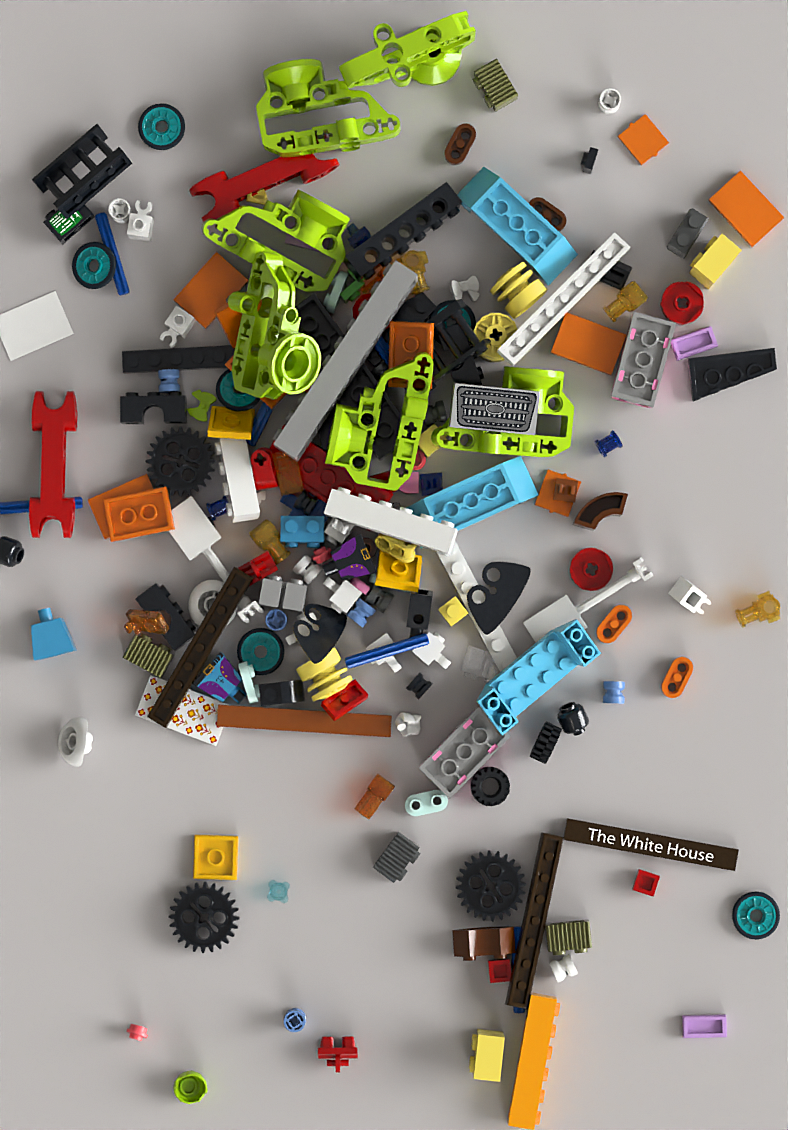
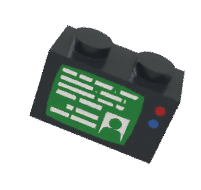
[43,205,95,245]

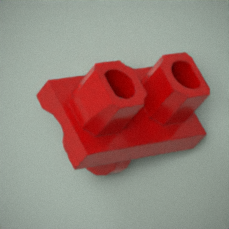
[238,551,278,587]
[318,1036,358,1073]

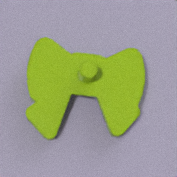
[187,389,217,422]

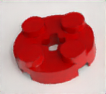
[660,281,704,325]
[570,548,613,591]

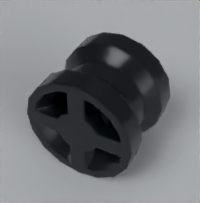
[293,489,319,516]
[406,673,432,700]

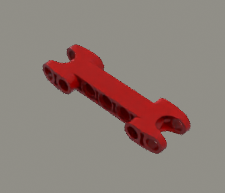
[189,134,340,222]
[29,391,78,538]

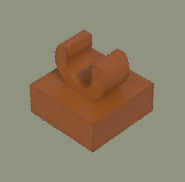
[553,478,578,503]

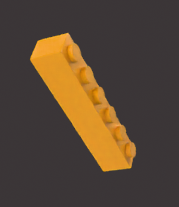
[507,992,560,1130]

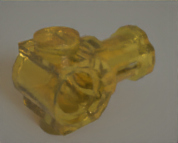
[396,250,430,295]
[603,281,648,323]
[249,519,291,565]
[735,591,781,628]

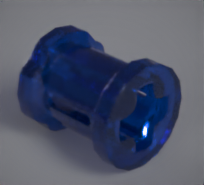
[594,430,623,457]
[206,496,229,521]

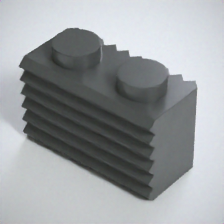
[667,208,709,259]
[373,831,421,883]

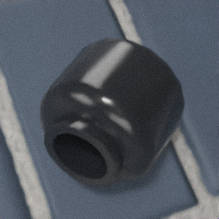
[0,536,24,567]
[557,702,589,736]

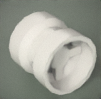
[598,88,621,114]
[108,198,132,223]
[293,554,322,585]
[549,954,578,982]

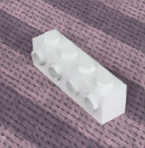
[214,438,260,523]

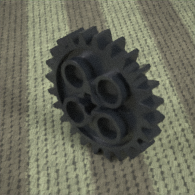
[145,426,216,497]
[455,850,526,922]
[168,881,240,953]

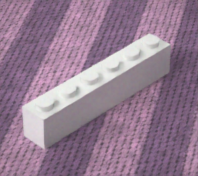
[324,487,458,556]

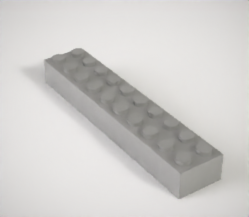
[273,260,418,462]

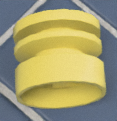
[489,262,548,319]
[473,313,518,362]
[296,648,353,702]

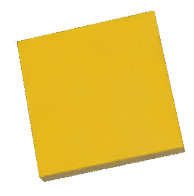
[207,406,255,440]
[375,550,422,592]
[193,835,238,880]

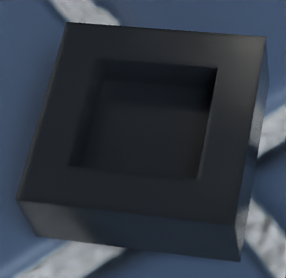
[581,147,599,174]

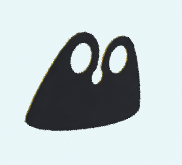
[467,562,531,635]
[293,604,347,664]

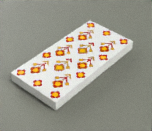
[135,675,230,746]

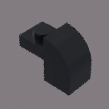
[259,680,305,706]

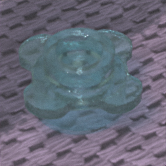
[267,880,290,903]

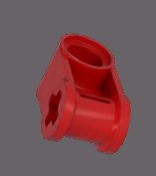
[251,447,279,490]

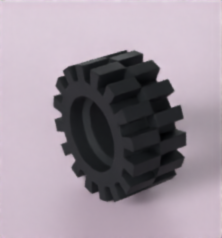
[530,721,562,764]
[471,767,510,806]

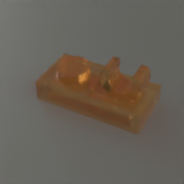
[272,451,304,496]
[124,609,170,635]

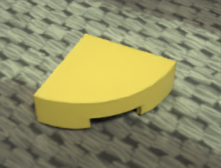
[246,189,268,205]

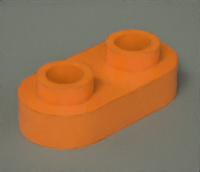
[596,605,632,643]
[661,657,693,698]

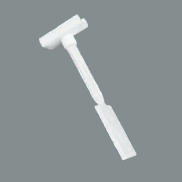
[169,496,265,624]
[523,557,653,643]

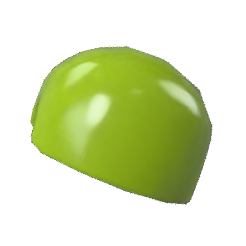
[173,1070,208,1104]

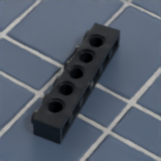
[343,182,462,282]

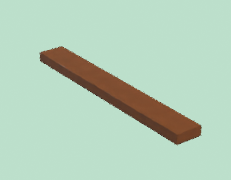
[217,704,392,737]

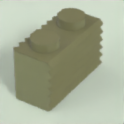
[472,58,518,112]
[122,633,174,678]
[545,920,592,955]

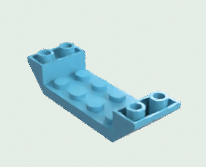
[457,167,578,286]
[406,456,539,549]
[477,619,601,735]

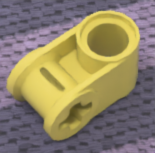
[375,534,417,563]

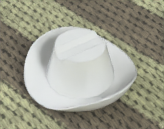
[188,580,238,626]
[58,717,93,767]

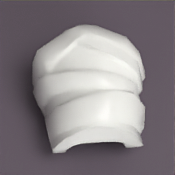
[395,712,421,737]

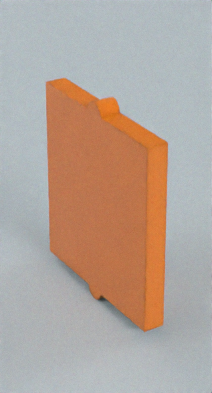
[618,114,669,166]
[535,469,581,517]

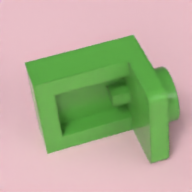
[340,269,365,303]

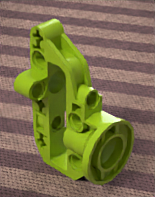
[339,11,476,88]
[256,59,401,157]
[201,189,350,292]
[228,251,321,400]
[325,352,433,491]
[431,366,574,457]

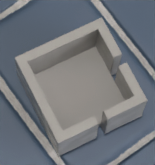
[259,575,308,613]

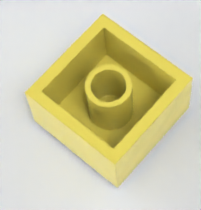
[689,234,742,290]
[469,1029,505,1082]

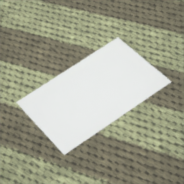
[0,291,74,361]

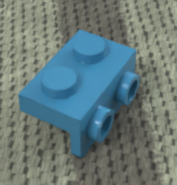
[280,516,325,548]

